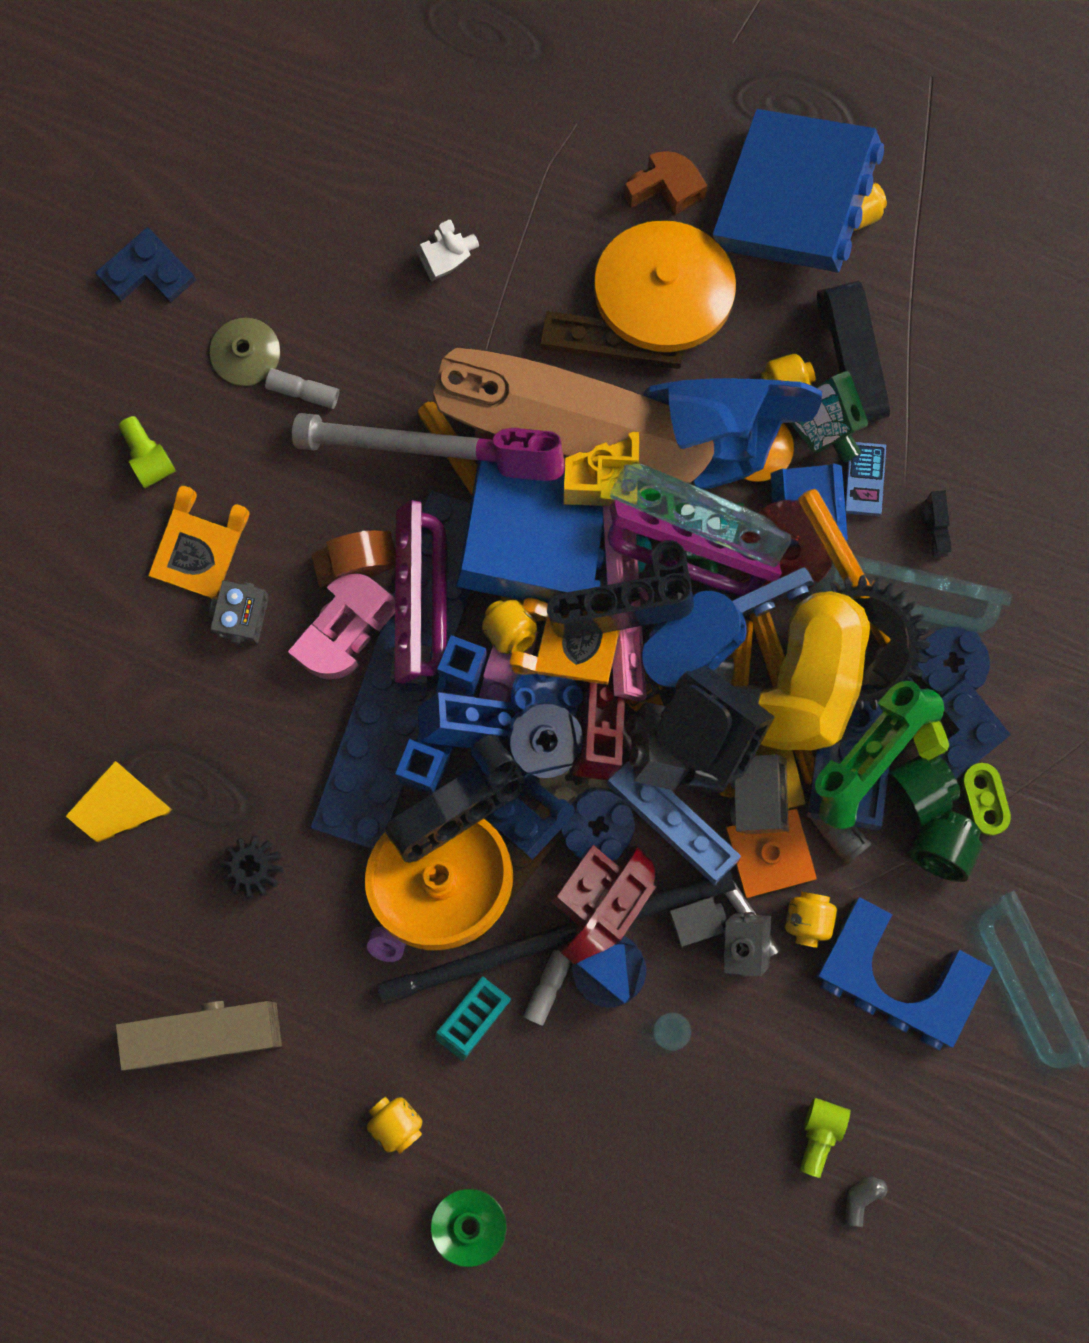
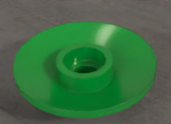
[431,1189,507,1267]

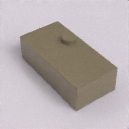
[116,1001,282,1070]

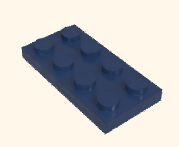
[806,685,890,831]

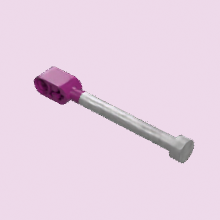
[292,413,565,481]

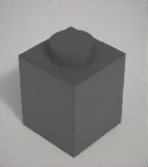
[668,897,727,948]

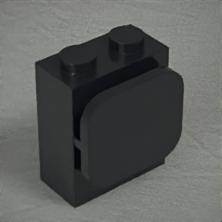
[657,665,775,785]

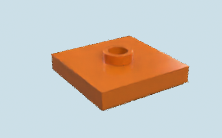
[725,808,817,899]

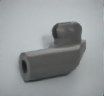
[844,1176,887,1227]

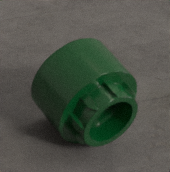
[888,755,960,828]
[909,811,983,882]

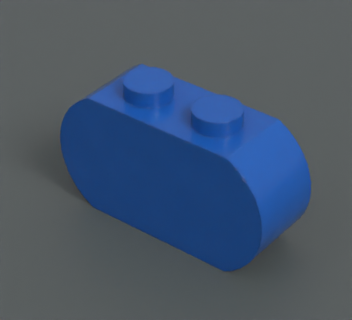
[642,591,747,693]

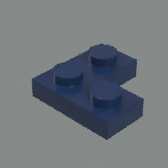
[95,227,196,303]
[938,678,1011,779]

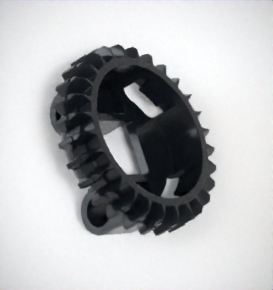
[818,575,931,711]

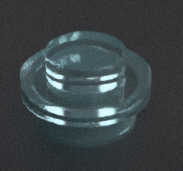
[654,1013,691,1051]

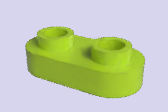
[962,763,1011,836]

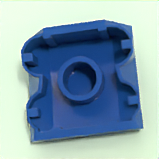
[770,463,848,548]

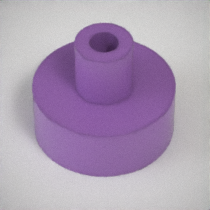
[367,926,406,962]

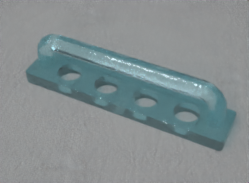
[610,463,791,567]
[831,555,1013,632]
[979,890,1089,1069]

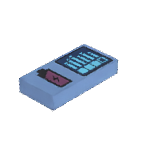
[845,442,886,517]

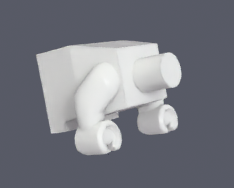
[416,220,479,282]

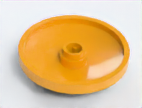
[594,221,736,352]
[365,819,513,950]

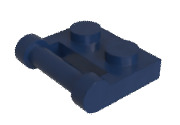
[485,768,574,860]

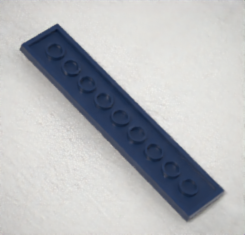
[311,490,472,850]

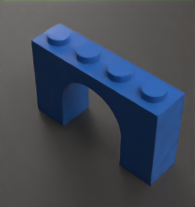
[395,635,488,795]
[815,897,993,1051]

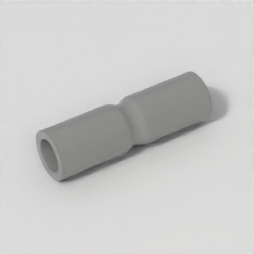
[265,368,339,409]
[523,949,572,1026]

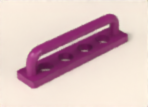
[608,498,782,596]
[395,500,447,684]

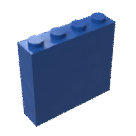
[713,109,884,273]
[456,460,605,603]

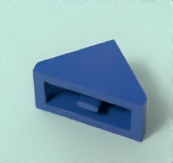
[577,944,630,1004]

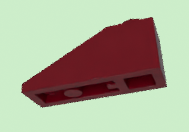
[573,667,625,781]

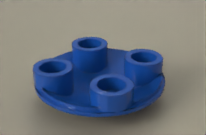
[511,674,583,734]

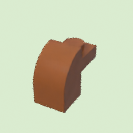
[624,151,707,215]
[311,530,396,588]

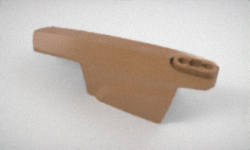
[433,348,714,484]

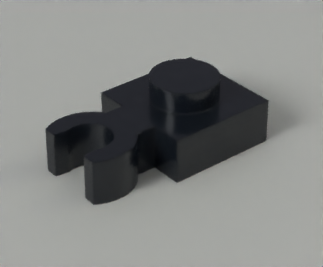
[921,490,951,558]

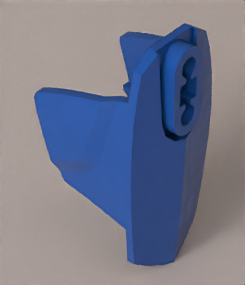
[643,378,822,491]

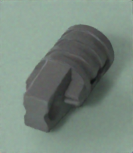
[810,818,872,865]

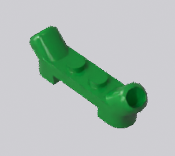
[815,681,944,830]

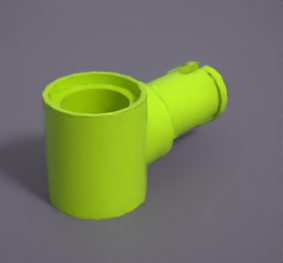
[118,416,176,489]
[799,1097,851,1178]

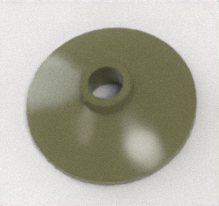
[210,318,280,386]

